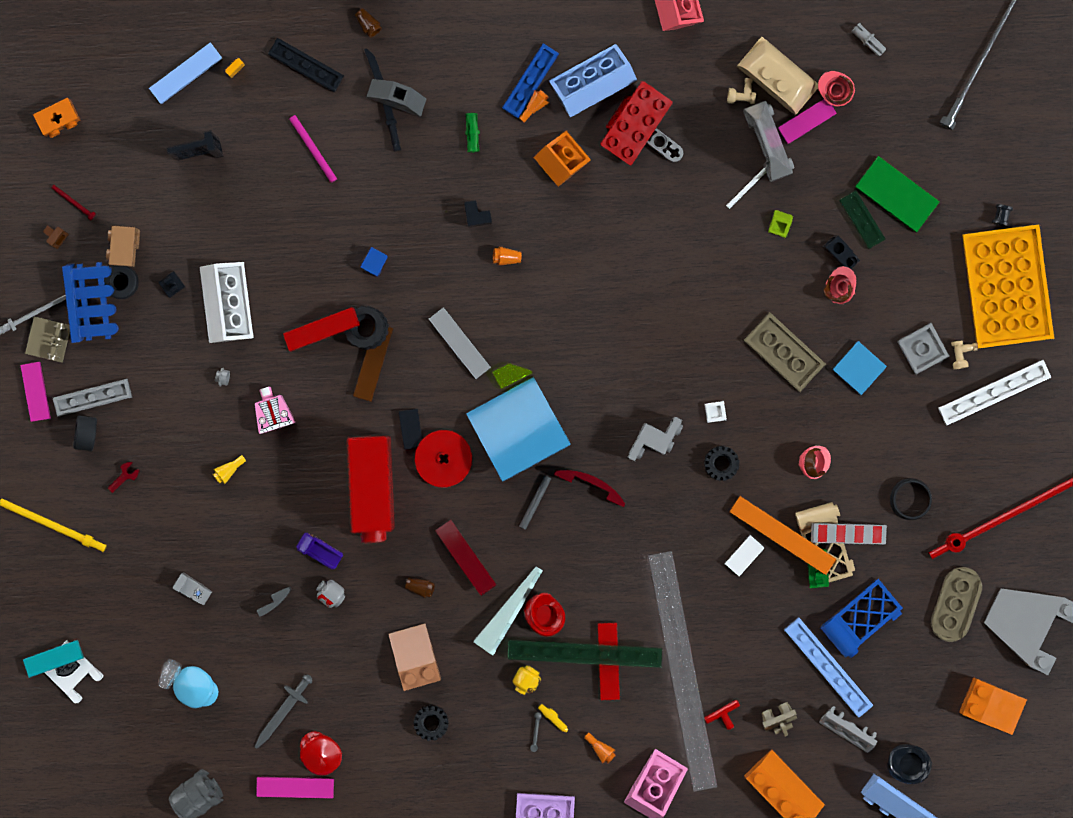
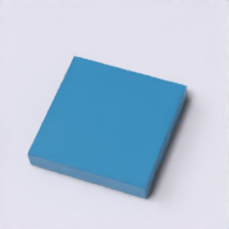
[832,341,887,395]

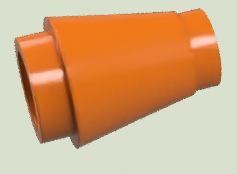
[493,246,521,265]

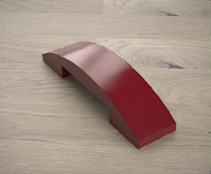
[554,470,625,507]

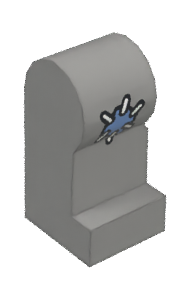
[173,572,212,605]

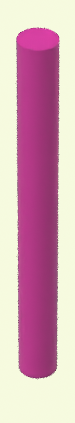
[289,115,337,183]

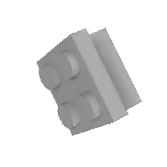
[627,417,683,461]

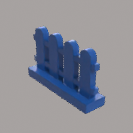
[62,262,119,343]

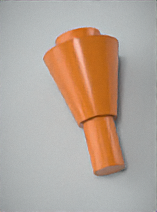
[519,90,549,122]
[584,733,616,764]

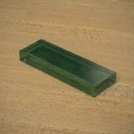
[839,190,885,249]

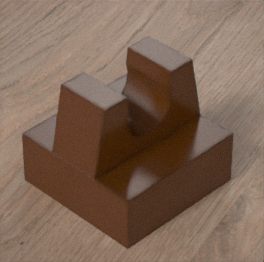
[43,225,69,249]

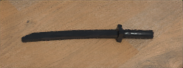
[364,48,401,152]

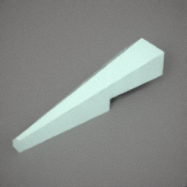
[474,567,543,655]

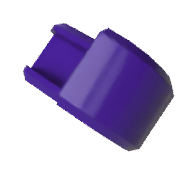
[296,532,343,570]

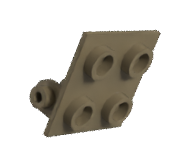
[25,317,70,363]

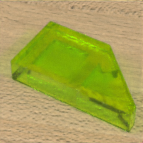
[493,363,532,389]

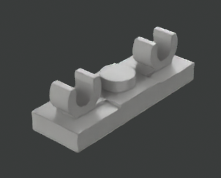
[819,706,877,753]

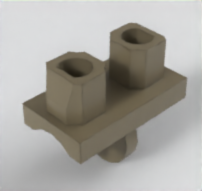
[762,702,797,737]

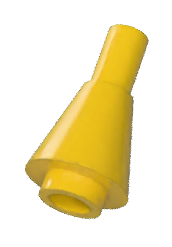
[213,455,246,484]

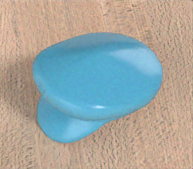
[173,666,218,708]

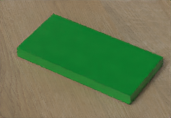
[855,156,940,233]

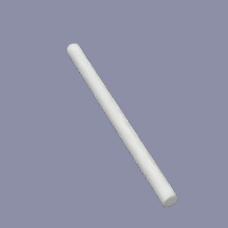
[726,167,766,209]

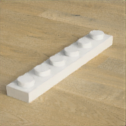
[938,360,1051,425]

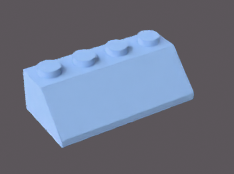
[549,44,637,117]
[861,774,937,818]

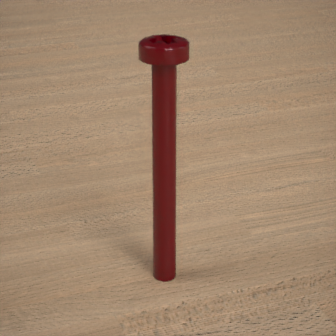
[52,185,96,221]

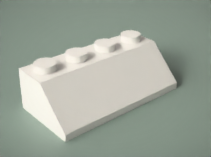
[200,262,253,343]

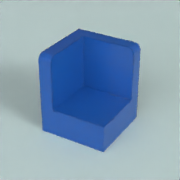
[361,247,388,277]

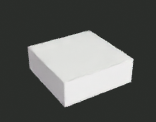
[704,401,727,423]

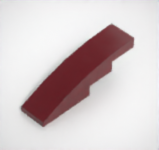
[435,520,497,596]

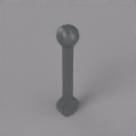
[530,712,542,752]

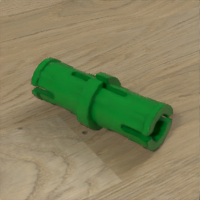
[465,113,480,153]

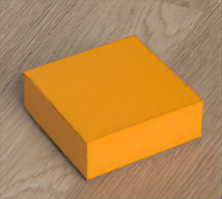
[225,58,245,78]

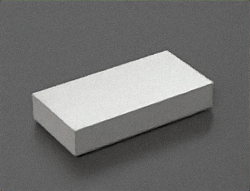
[725,535,764,576]

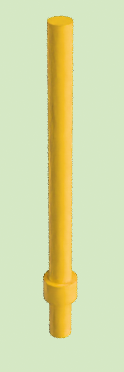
[0,499,107,552]

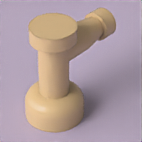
[727,78,756,104]
[951,341,978,369]

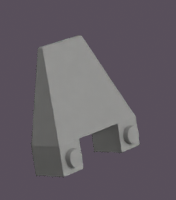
[743,101,795,182]
[984,588,1073,675]

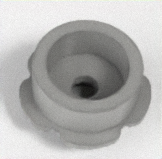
[215,368,230,387]

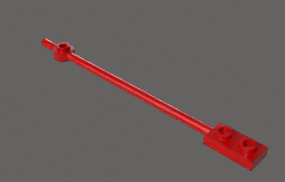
[928,478,1073,559]

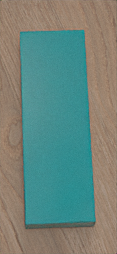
[23,640,84,678]

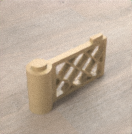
[795,502,856,582]

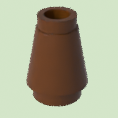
[355,9,382,38]
[405,578,435,598]

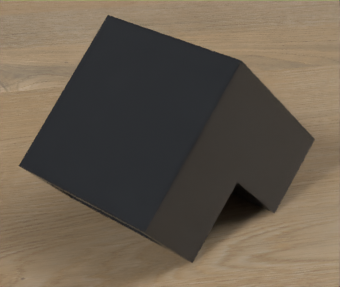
[464,200,492,228]

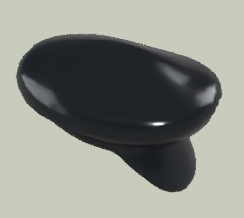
[887,744,932,784]

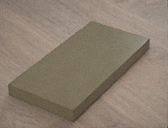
[743,312,826,392]

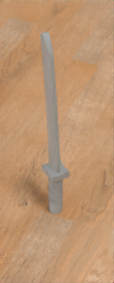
[0,295,66,335]

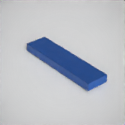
[502,43,559,118]

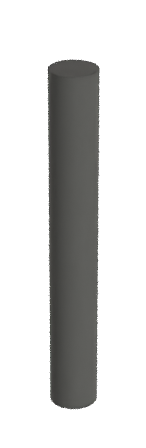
[519,475,552,530]

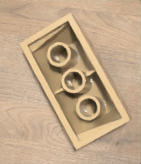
[737,37,818,115]

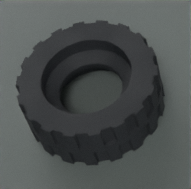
[344,306,389,350]

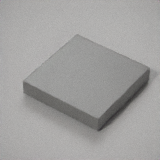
[897,323,949,375]

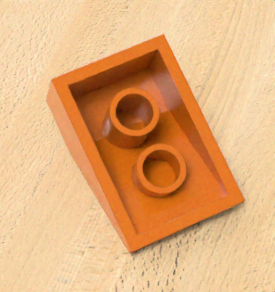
[959,677,1027,735]

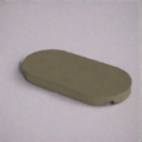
[931,567,982,642]

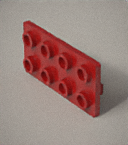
[600,81,672,165]

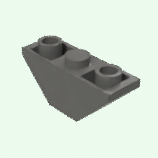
[366,79,426,117]

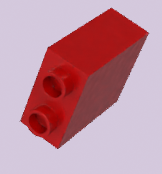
[348,436,395,542]

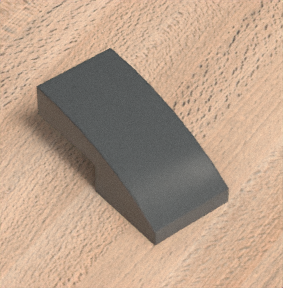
[257,586,291,617]

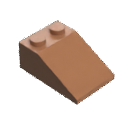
[389,623,441,691]

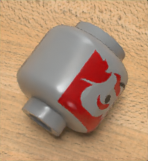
[316,580,345,608]

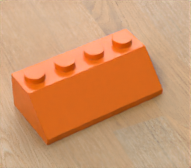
[744,749,825,818]

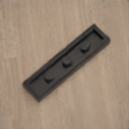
[268,38,344,93]

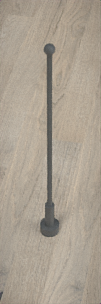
[939,0,1016,130]

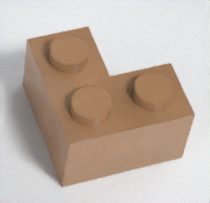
[106,226,140,267]

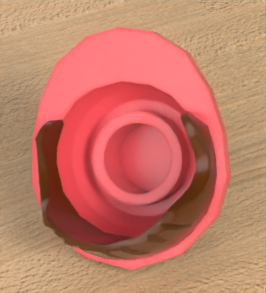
[818,71,855,107]
[823,266,856,304]
[798,446,831,479]

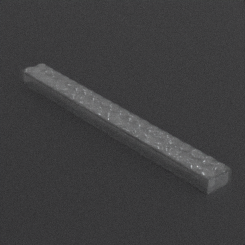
[648,551,717,792]

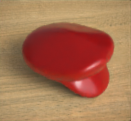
[524,593,565,637]
[300,731,342,775]

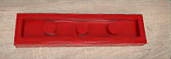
[283,307,360,352]
[598,622,620,700]

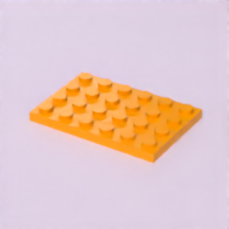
[962,224,1054,349]

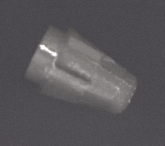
[158,659,182,689]

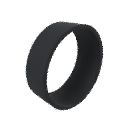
[890,478,932,520]

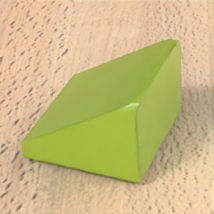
[768,210,793,238]

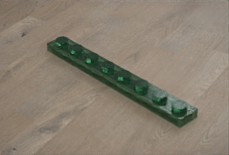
[508,639,662,668]

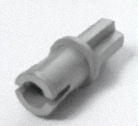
[851,23,886,56]

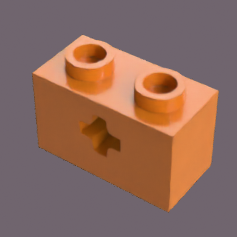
[33,98,80,138]

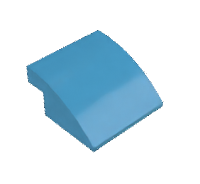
[466,377,571,481]

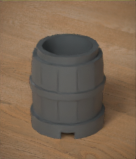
[169,769,223,818]

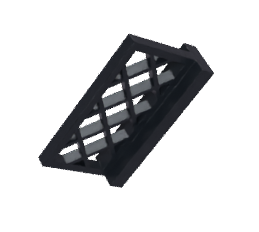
[167,130,224,161]

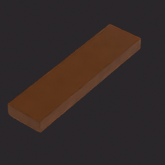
[353,324,394,402]

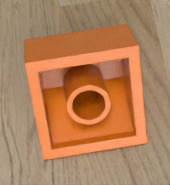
[533,131,591,187]

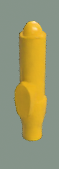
[538,704,568,732]

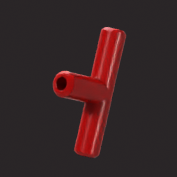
[704,700,740,730]

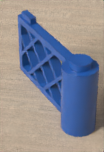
[820,579,903,658]

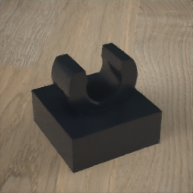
[158,271,186,298]

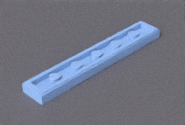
[784,617,873,718]

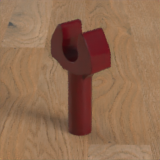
[107,462,140,493]

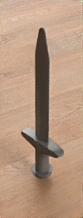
[255,674,312,749]

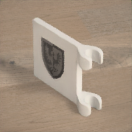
[44,640,103,703]

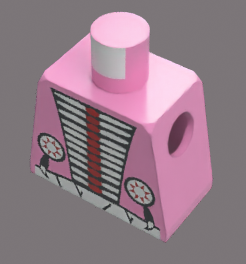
[255,387,296,434]

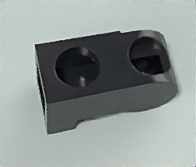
[823,235,860,269]

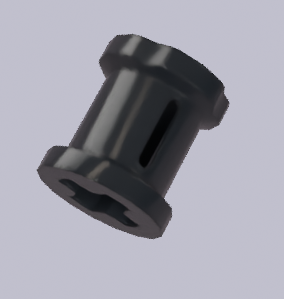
[992,204,1013,227]

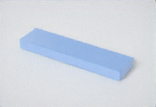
[149,42,223,104]

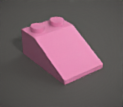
[624,749,688,818]

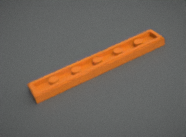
[730,496,837,575]

